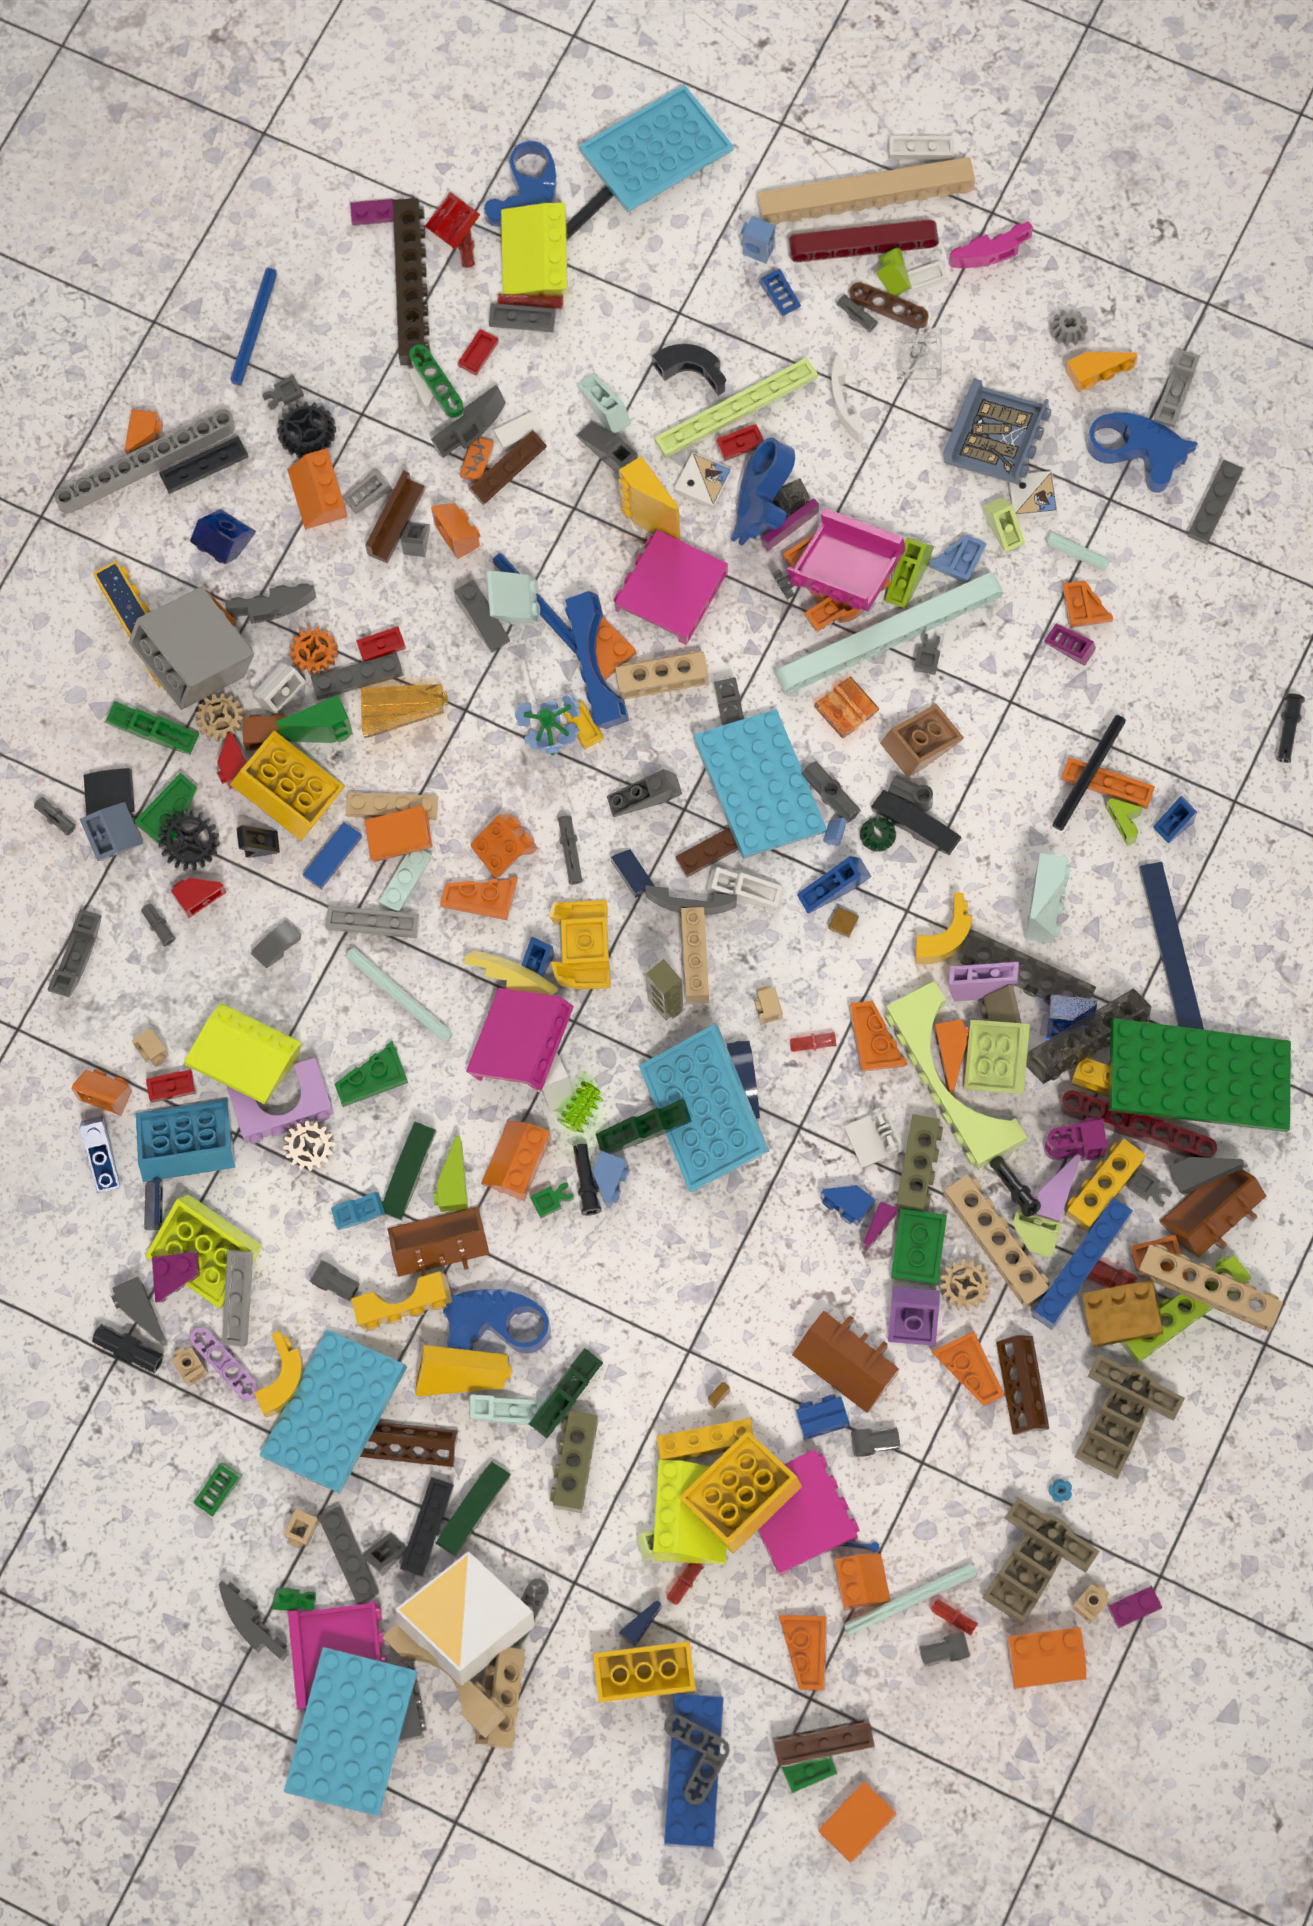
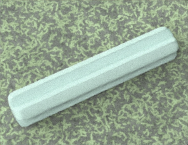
[1047,533,1110,571]

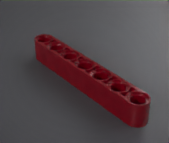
[788,220,939,262]
[1060,1090,1217,1158]

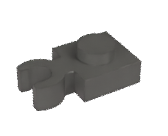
[262,375,304,410]
[772,569,795,600]
[914,634,940,675]
[1127,1168,1172,1207]

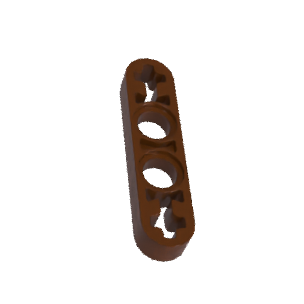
[849,282,929,329]

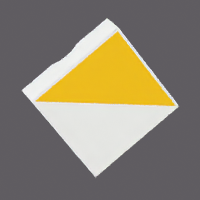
[395,1551,534,1686]

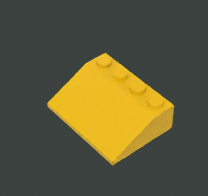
[618,456,681,541]
[230,730,345,841]
[679,1430,802,1554]

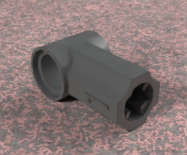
[888,775,933,812]
[309,1260,360,1301]
[851,1427,900,1457]
[919,1632,971,1667]

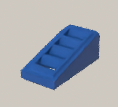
[759,268,801,317]

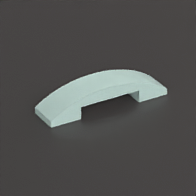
[469,1395,562,1425]

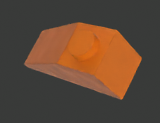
[934,1019,969,1096]

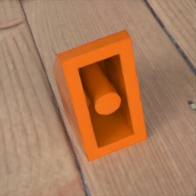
[124,409,163,455]

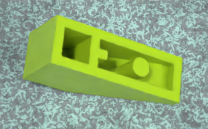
[885,538,934,609]
[433,1136,468,1212]

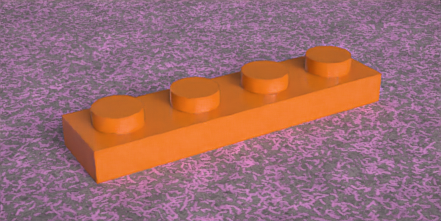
[1061,757,1155,809]

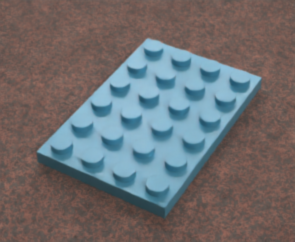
[579,84,734,213]
[693,709,827,859]
[639,1024,769,1192]
[259,1330,407,1494]
[283,1647,418,1817]

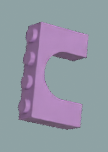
[227,1058,334,1144]

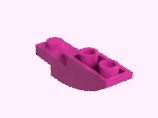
[949,221,1033,268]

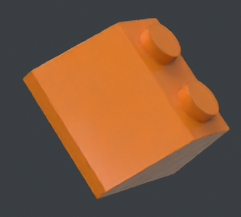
[431,503,481,559]
[71,1069,132,1116]
[834,1554,891,1611]

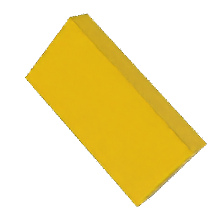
[563,700,604,750]

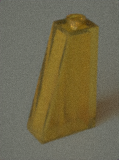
[361,684,448,738]

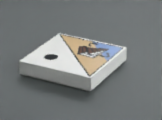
[674,452,733,509]
[1008,471,1058,518]

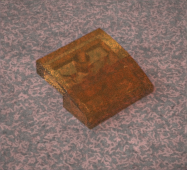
[814,676,880,739]

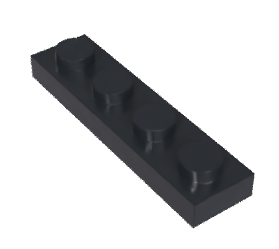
[159,436,248,494]
[400,1477,454,1577]

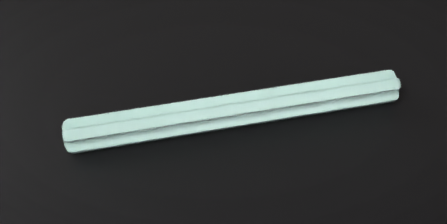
[346,948,452,1043]
[844,1563,977,1635]

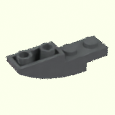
[431,385,506,458]
[225,583,316,624]
[219,1581,289,1662]

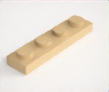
[346,793,438,820]

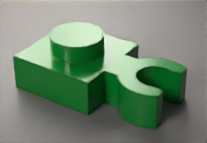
[530,1182,574,1219]
[272,1587,316,1611]

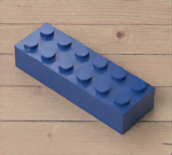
[664,1694,724,1849]

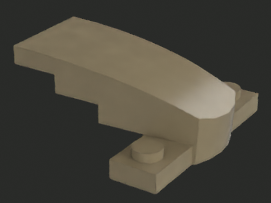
[1074,1354,1185,1479]
[982,1497,1100,1626]

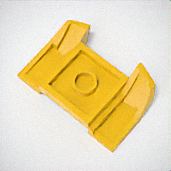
[549,900,611,990]

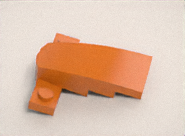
[782,533,891,633]

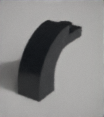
[652,344,726,396]

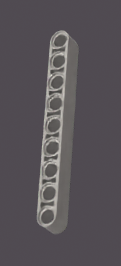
[54,409,235,514]

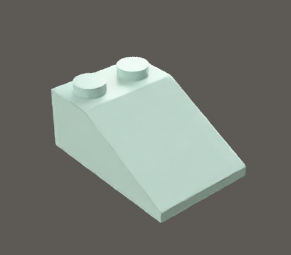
[487,571,540,625]

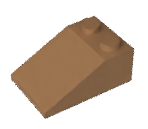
[880,704,964,777]

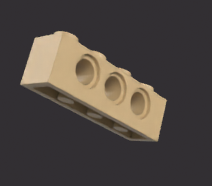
[615,651,709,700]
[681,907,709,1004]
[475,1647,525,1749]

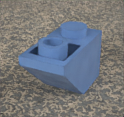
[592,1151,630,1208]

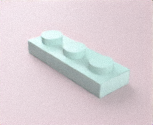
[379,850,432,912]

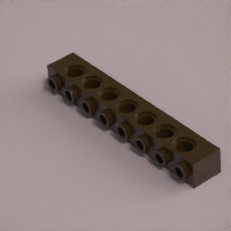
[393,198,430,366]

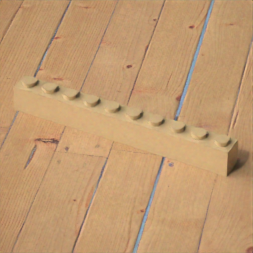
[758,157,976,225]

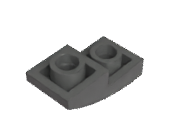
[251,920,302,968]

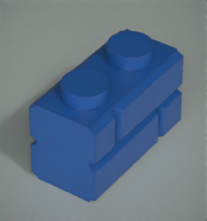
[795,1394,850,1440]

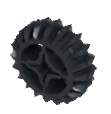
[277,401,337,459]
[158,810,220,871]

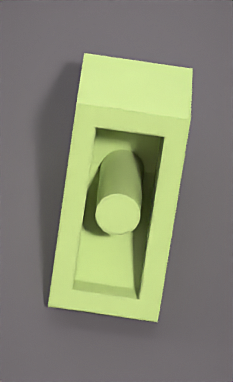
[982,497,1025,552]
[1012,1208,1062,1258]

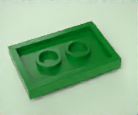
[891,1208,947,1285]

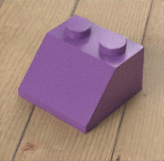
[888,1287,940,1346]

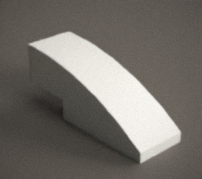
[706,867,783,909]

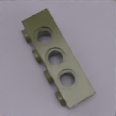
[646,959,684,1020]
[896,1114,943,1211]
[549,1411,598,1513]

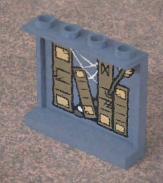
[943,378,1052,485]

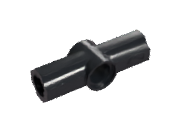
[92,1324,164,1373]

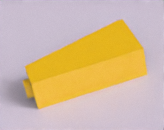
[415,1345,512,1396]

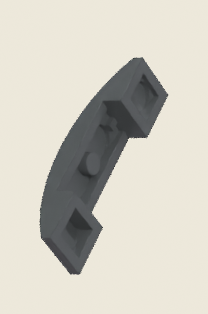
[713,677,744,726]
[645,885,737,915]
[47,909,102,998]

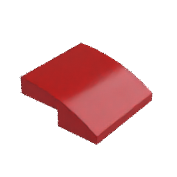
[425,192,481,249]

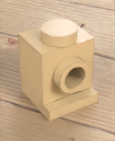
[754,986,783,1025]
[132,1028,169,1067]
[171,1347,208,1387]
[283,1509,320,1549]
[1072,1584,1110,1624]

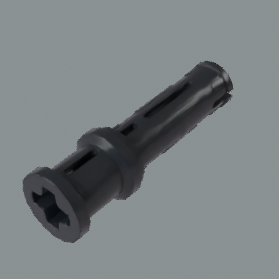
[1276,693,1305,763]
[573,1144,602,1216]
[990,1156,1041,1217]

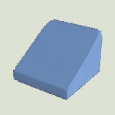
[823,818,846,847]

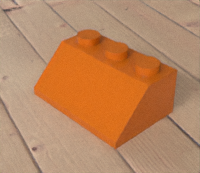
[287,449,347,529]
[481,1120,551,1201]
[1007,1627,1087,1689]

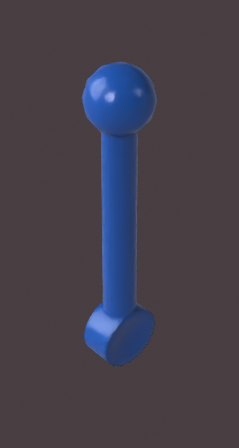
[840,1542,880,1552]

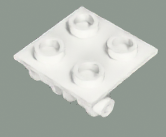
[844,1108,905,1168]

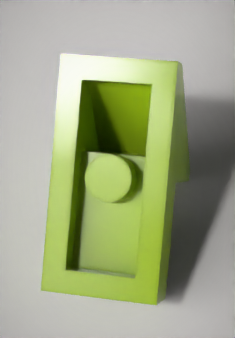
[876,248,912,296]
[1106,799,1142,846]

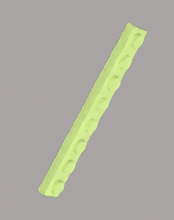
[654,357,818,459]

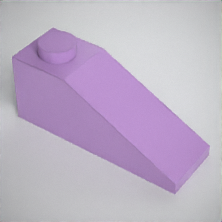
[949,962,1019,1002]
[1032,1155,1081,1222]

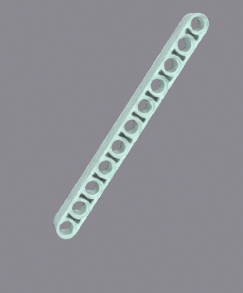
[775,573,1004,694]

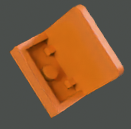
[471,814,538,877]

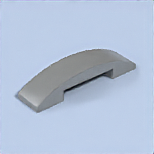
[1153,349,1200,428]

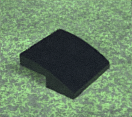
[83,768,135,816]

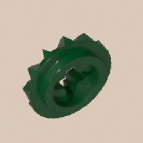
[860,816,896,852]

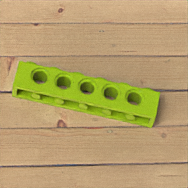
[1120,1255,1252,1364]

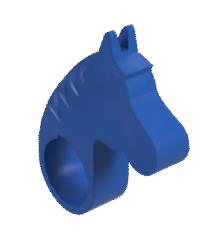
[484,141,557,227]
[1086,413,1198,493]
[731,437,796,546]
[443,1289,551,1354]

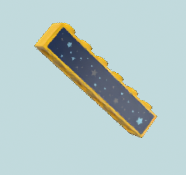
[93,561,162,688]

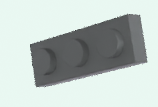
[489,303,556,332]

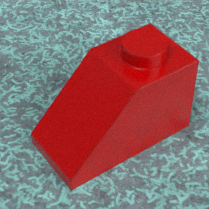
[216,732,247,789]
[170,878,226,918]

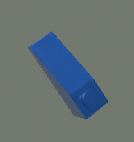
[797,856,872,914]

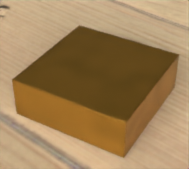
[828,907,859,938]
[708,1382,730,1409]

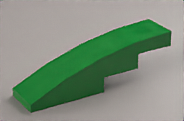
[105,701,199,755]

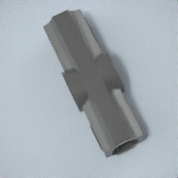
[801,761,861,823]

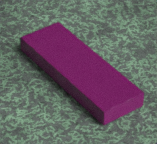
[763,498,819,552]

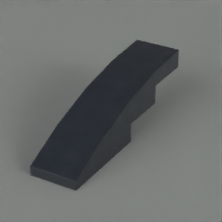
[871,790,962,856]

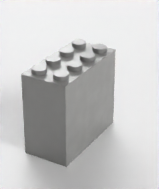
[128,586,255,710]

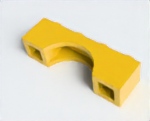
[351,1271,453,1331]

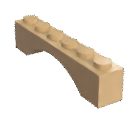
[382,1623,506,1738]

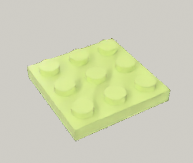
[964,1020,1030,1095]

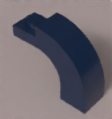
[727,1041,760,1119]

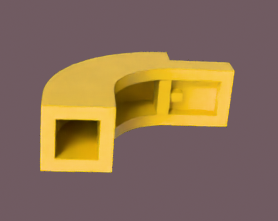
[915,892,972,964]
[254,1331,304,1418]

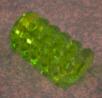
[557,1081,604,1133]

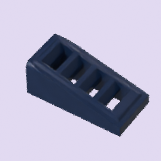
[618,1601,662,1646]

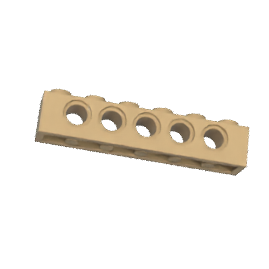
[943,1174,1050,1309]
[1137,1244,1283,1333]

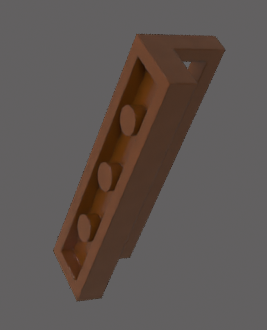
[365,470,426,564]
[996,1335,1050,1435]
[360,1422,458,1467]
[772,1718,875,1766]

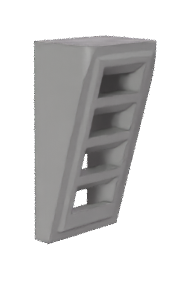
[342,469,393,514]

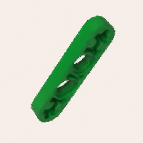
[409,345,464,418]

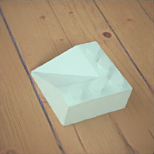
[1025,853,1071,944]

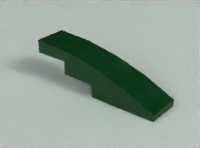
[595,1099,692,1154]
[382,1121,437,1221]
[528,1348,603,1439]
[435,1461,511,1556]

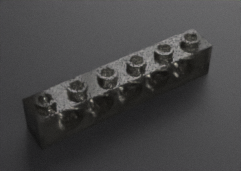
[957,929,1096,1017]
[1026,988,1152,1084]

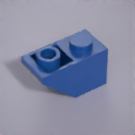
[820,1185,875,1226]

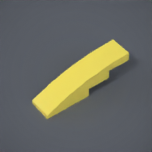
[465,950,558,995]

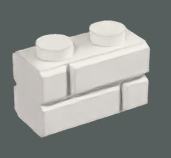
[252,663,306,713]

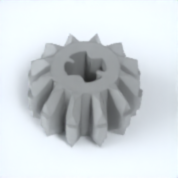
[1050,308,1088,347]

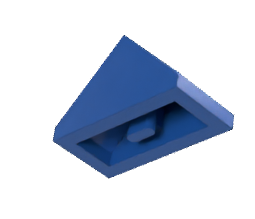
[1153,796,1197,843]
[522,937,554,977]

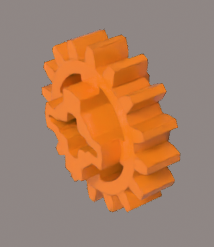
[289,627,338,675]

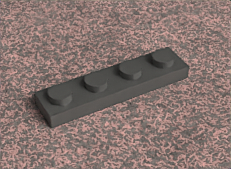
[1187,459,1244,545]
[311,653,403,700]
[318,1506,379,1604]

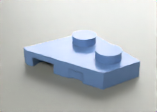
[929,534,987,583]

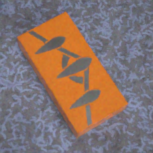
[460,437,494,482]

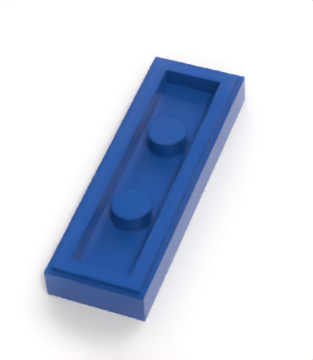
[303,822,362,890]

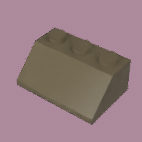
[980,984,1021,1023]

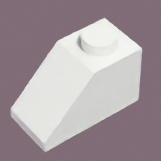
[408,363,442,415]

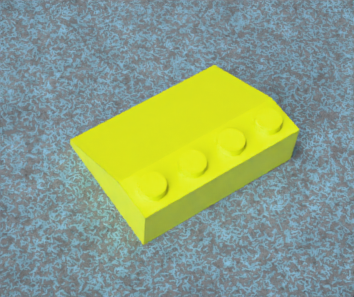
[501,203,568,296]
[184,1003,301,1104]
[145,1194,263,1309]
[653,1460,727,1565]

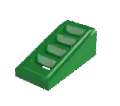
[194,1462,242,1517]

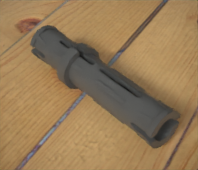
[558,816,583,885]

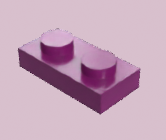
[350,199,394,226]
[1108,1586,1162,1629]

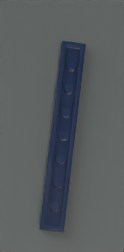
[1139,862,1204,1030]

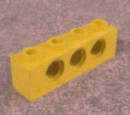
[1071,1056,1110,1097]
[1066,1139,1146,1232]
[656,1418,754,1461]

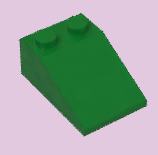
[276,695,353,743]

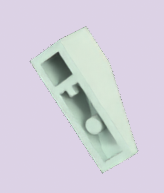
[576,374,632,434]

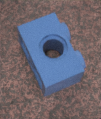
[741,216,776,264]

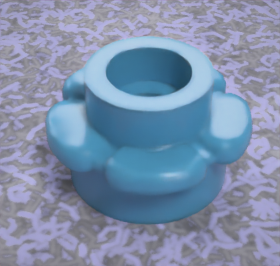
[1049,1479,1072,1503]

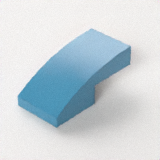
[331,1192,385,1230]

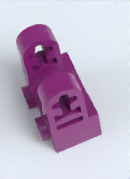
[1044,1118,1108,1162]

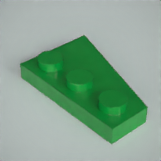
[134,773,197,850]
[334,1041,408,1107]

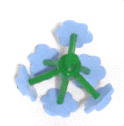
[515,694,580,755]

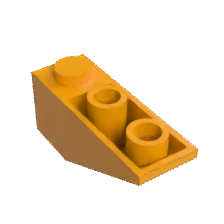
[1065,352,1138,392]

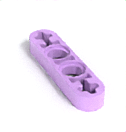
[190,1327,259,1401]

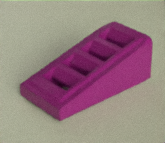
[1044,623,1096,666]
[862,1201,898,1250]

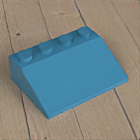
[136,1099,236,1182]

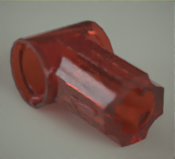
[1087,1260,1138,1288]

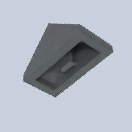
[401,522,430,557]
[362,1532,407,1576]

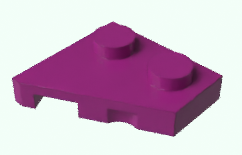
[152,1252,200,1303]

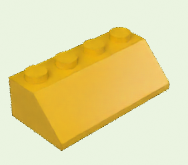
[593,1641,696,1703]

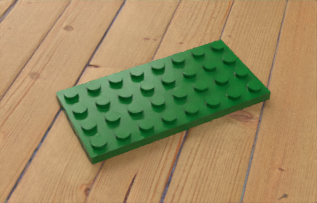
[1109,1018,1291,1132]

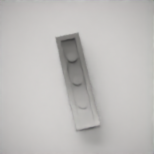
[325,905,419,938]
[222,1249,253,1347]

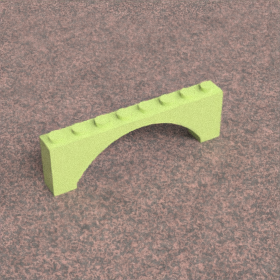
[884,981,1027,1170]

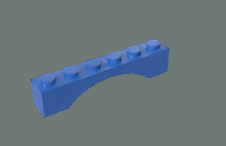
[565,591,629,729]
[1033,1197,1133,1330]

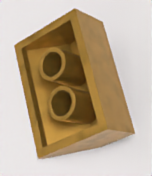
[1083,1279,1164,1348]

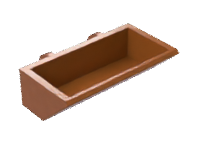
[1159,1169,1267,1258]
[387,1206,490,1277]
[792,1311,899,1413]

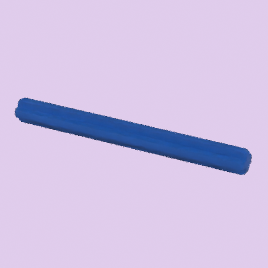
[230,268,277,386]
[493,553,577,654]

